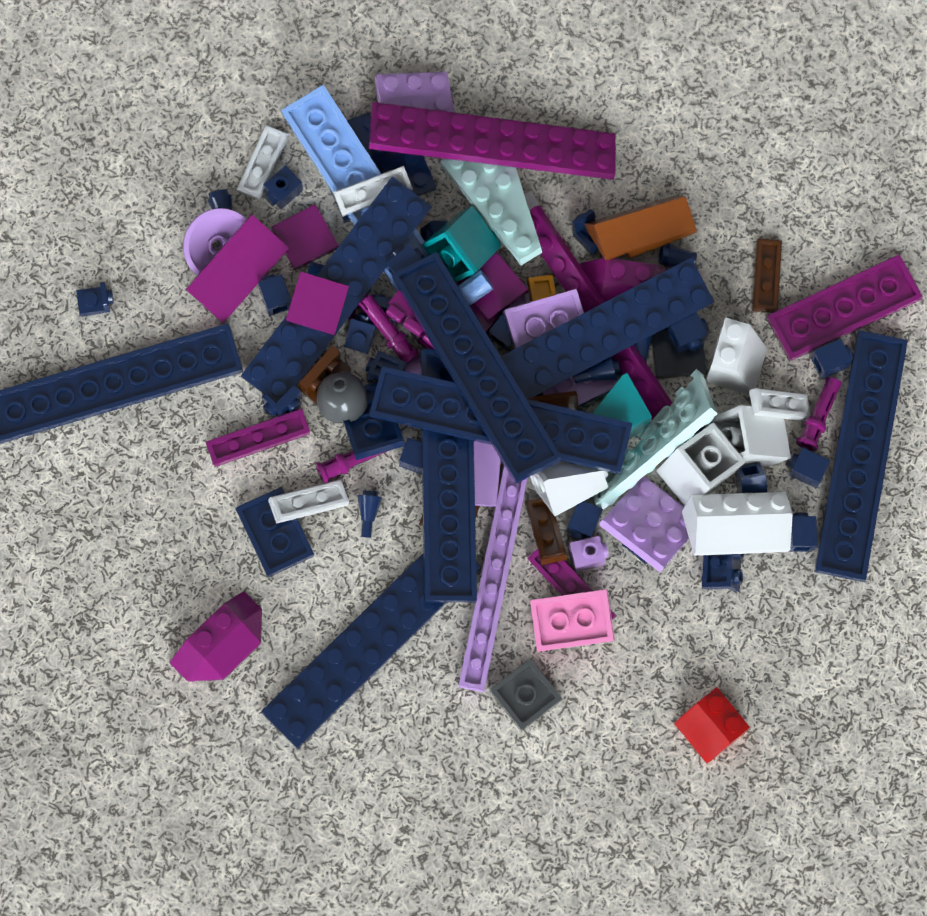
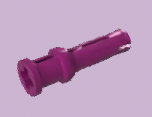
[358,294,419,363]
[796,377,842,452]
[315,450,391,483]

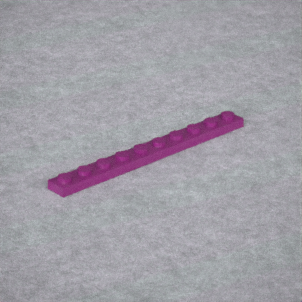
[530,205,673,420]

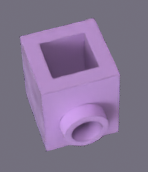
[568,536,609,572]

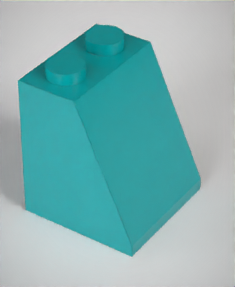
[421,206,502,283]
[592,373,652,439]

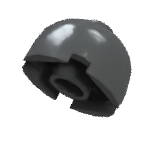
[317,372,368,423]

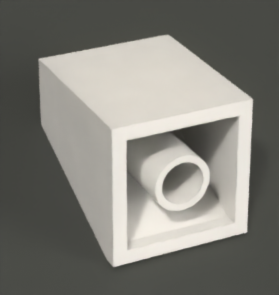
[706,318,767,394]
[705,405,791,466]
[657,422,746,506]
[529,461,608,516]

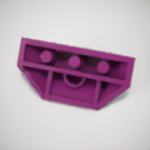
[580,258,666,302]
[170,591,262,682]

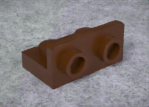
[299,346,351,406]

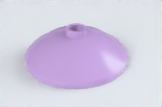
[183,208,246,275]

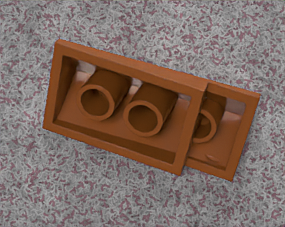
[585,195,697,261]

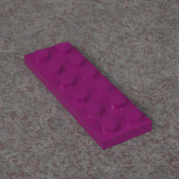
[766,254,923,362]

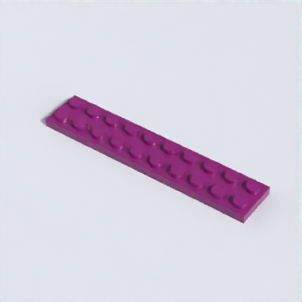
[369,102,616,180]

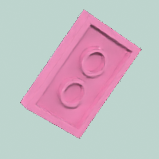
[530,589,615,652]

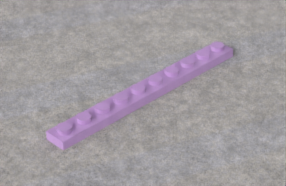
[458,466,528,693]

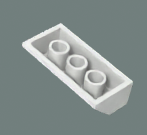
[682,492,793,555]

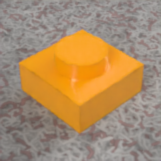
[527,275,556,302]

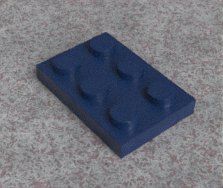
[343,381,405,460]
[235,487,314,578]

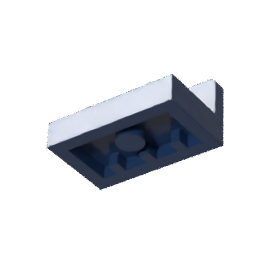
[702,553,744,592]

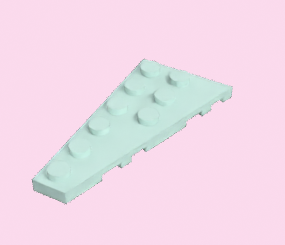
[440,158,542,265]
[593,369,717,510]

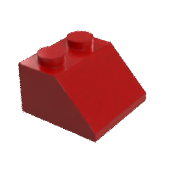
[674,687,750,764]

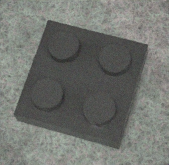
[489,658,563,732]

